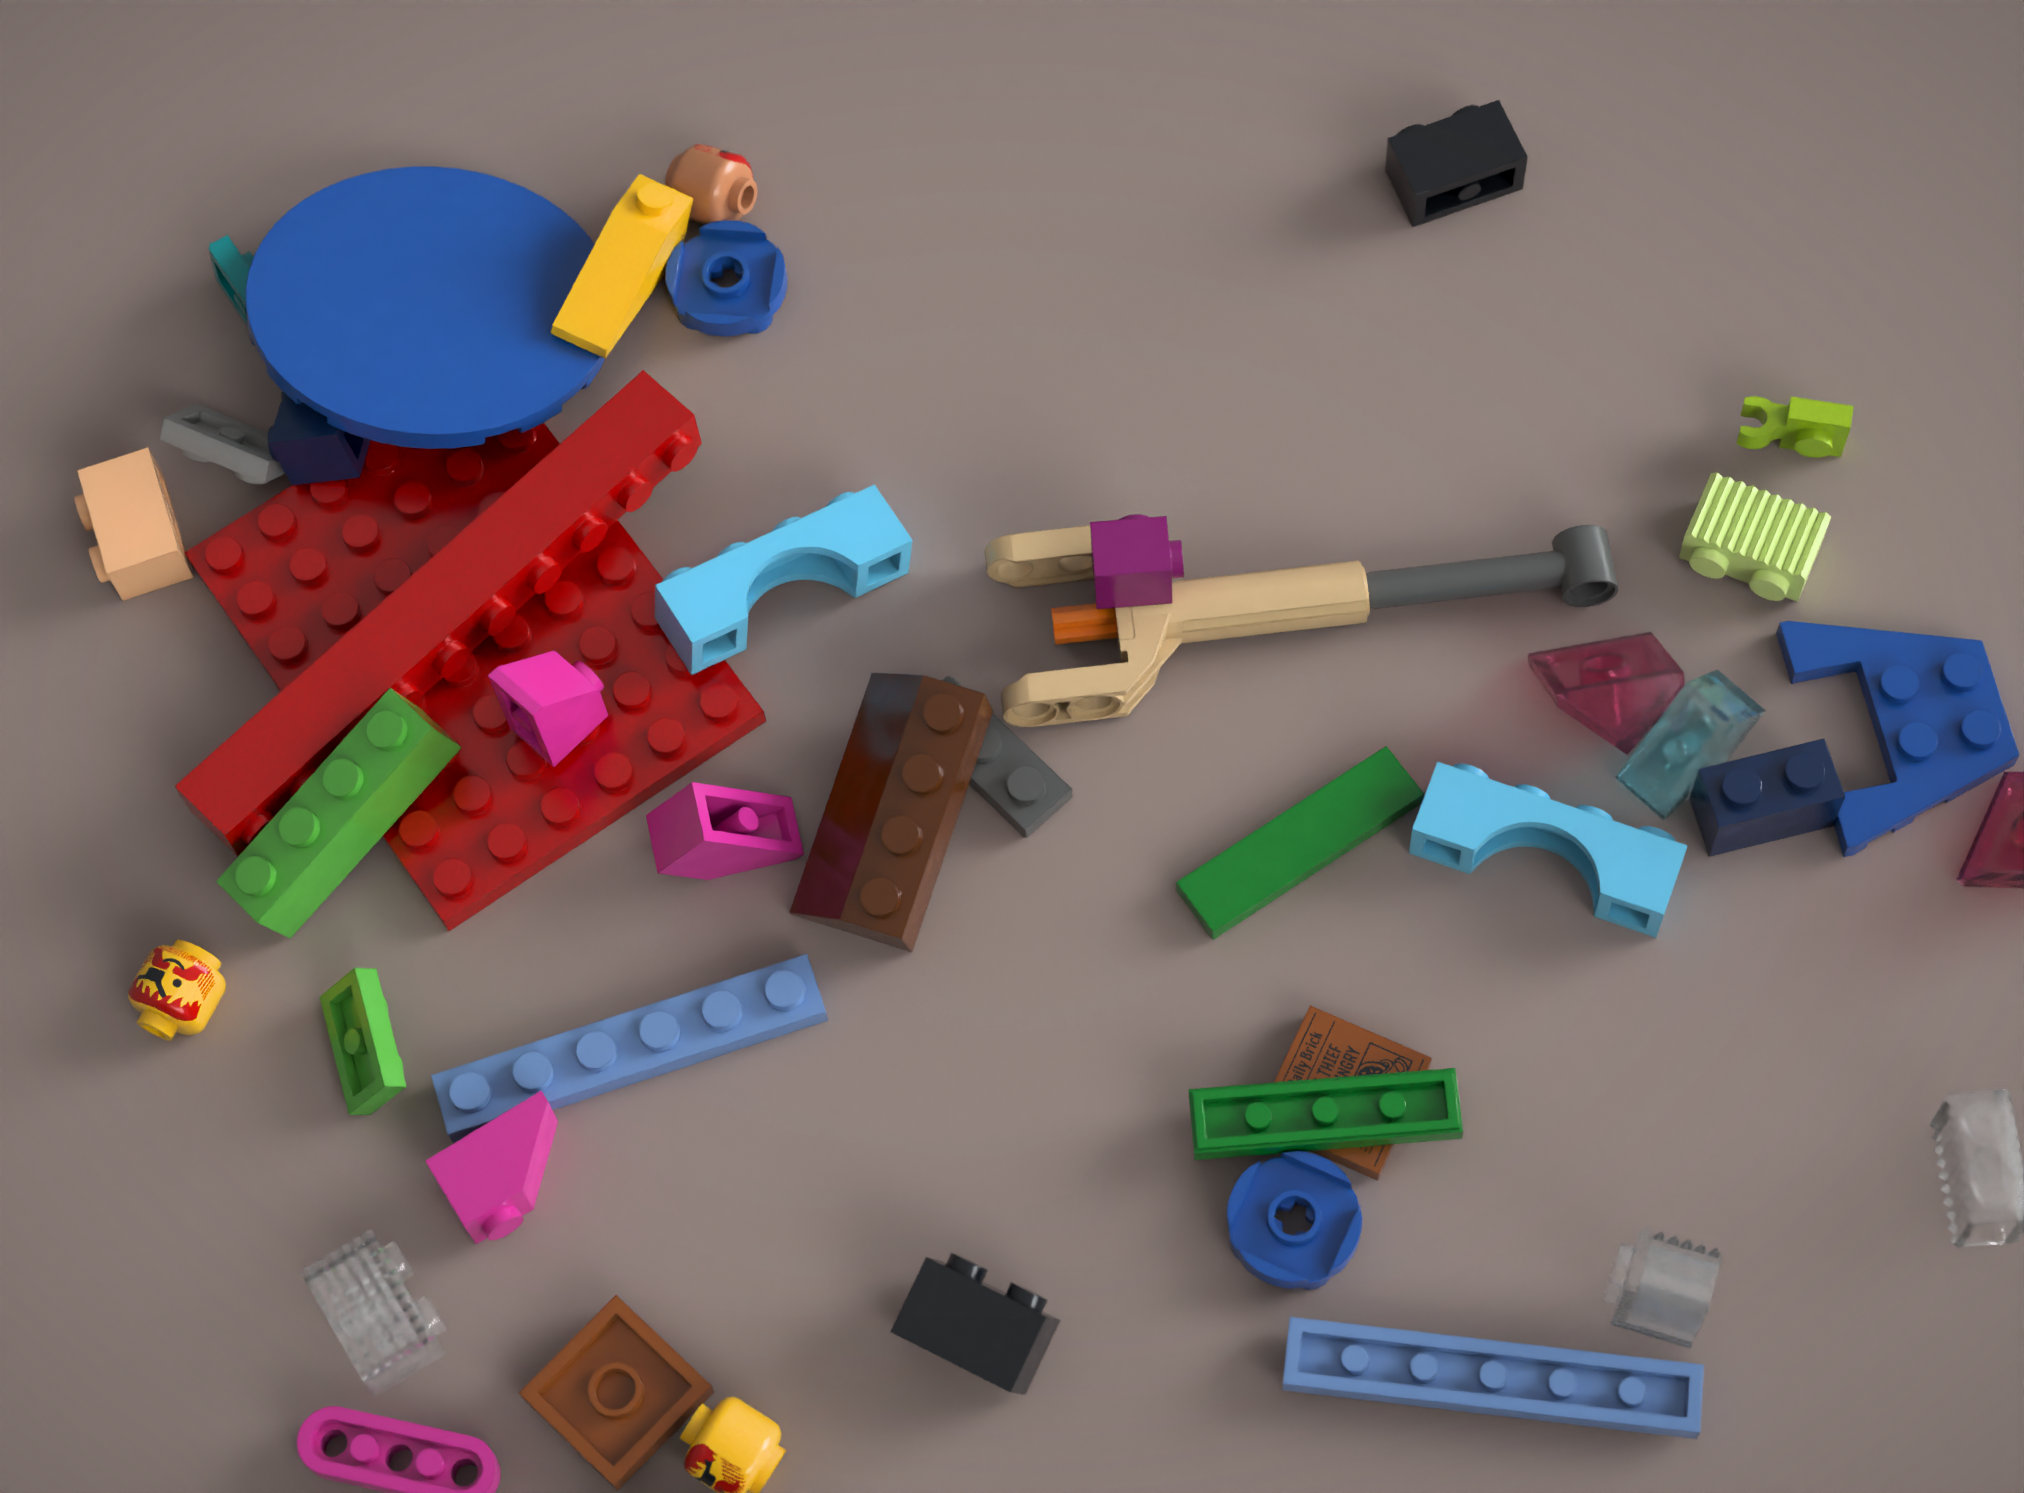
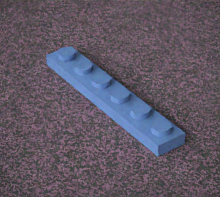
[431,954,828,1143]
[1282,1317,1704,1439]

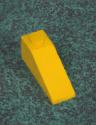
[551,174,693,359]

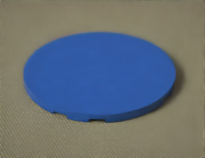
[246,166,605,449]

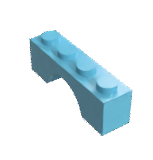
[655,484,913,675]
[1409,761,1688,938]

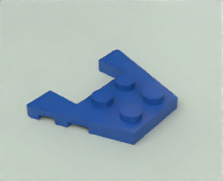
[1776,621,2020,857]

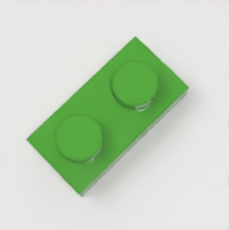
[320,968,407,1115]

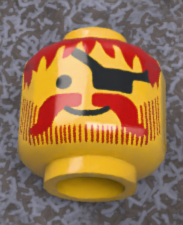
[128,939,226,1041]
[679,1396,787,1493]

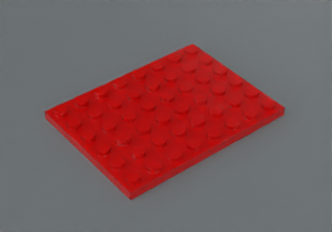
[184,423,766,931]

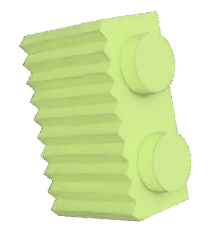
[1679,472,1831,602]

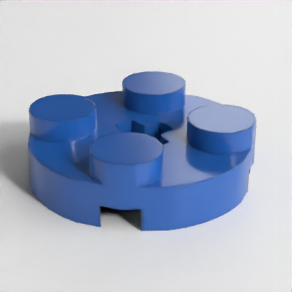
[665,220,788,336]
[1227,1151,1363,1290]

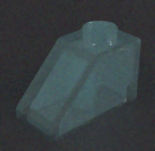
[1615,669,1766,820]

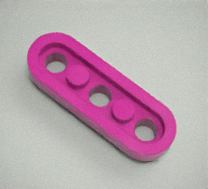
[297,1406,501,1493]

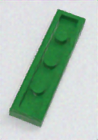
[1176,746,1424,940]
[1188,1068,1463,1160]

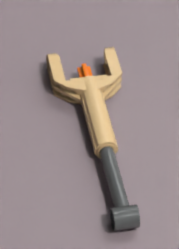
[984,525,1619,727]

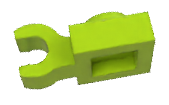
[1736,396,1854,458]

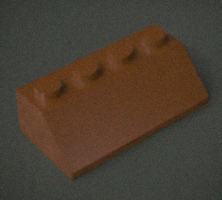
[789,673,993,952]

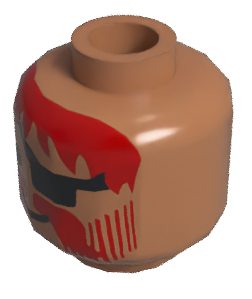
[665,144,757,225]

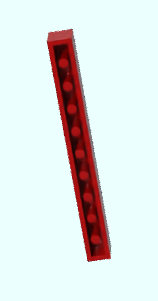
[174,370,702,857]

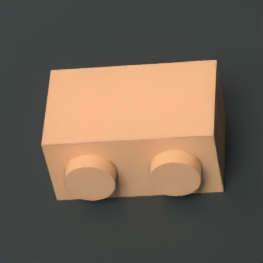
[74,447,194,601]

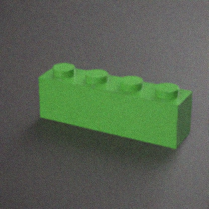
[216,688,462,939]

